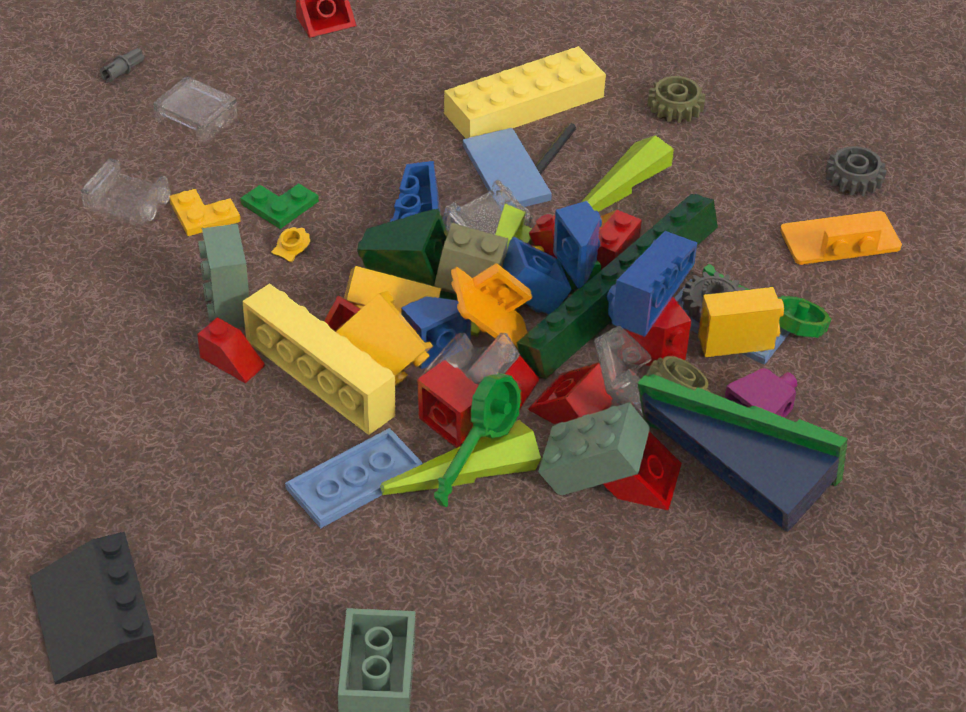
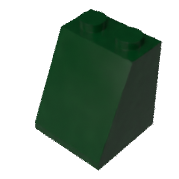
[357,209,448,286]

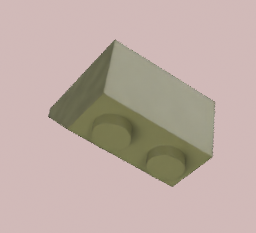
[434,223,508,295]

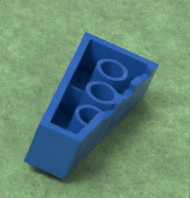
[390,161,440,222]
[610,231,697,337]

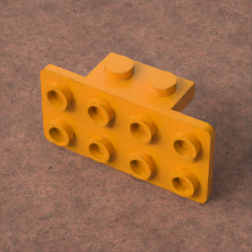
[780,211,902,265]
[451,263,532,353]

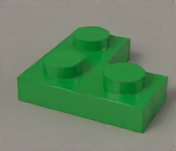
[240,183,319,229]

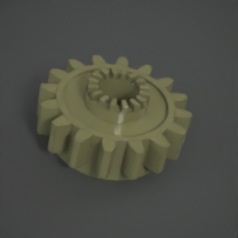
[648,76,705,123]
[646,356,711,392]

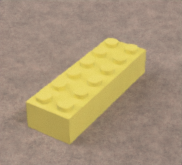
[444,46,606,139]
[243,283,395,435]

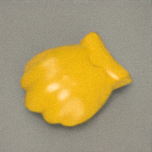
[271,227,310,263]

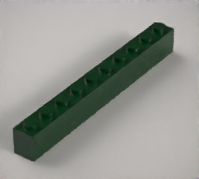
[517,194,718,379]

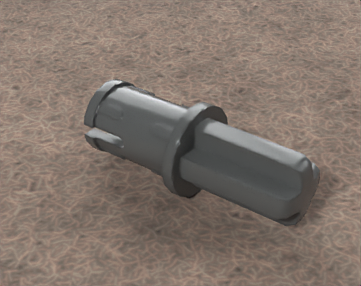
[100,48,145,83]

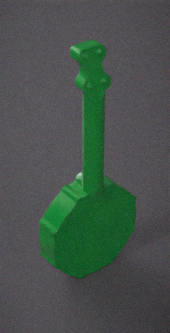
[702,264,832,338]
[434,373,521,507]

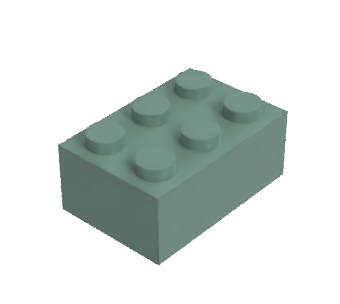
[198,223,249,328]
[538,402,650,495]
[338,608,415,712]

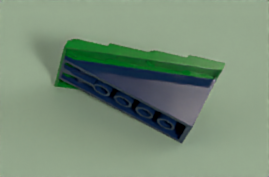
[637,374,848,532]

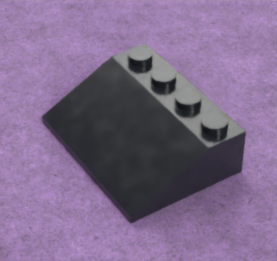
[30,531,158,685]

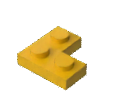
[169,189,241,236]

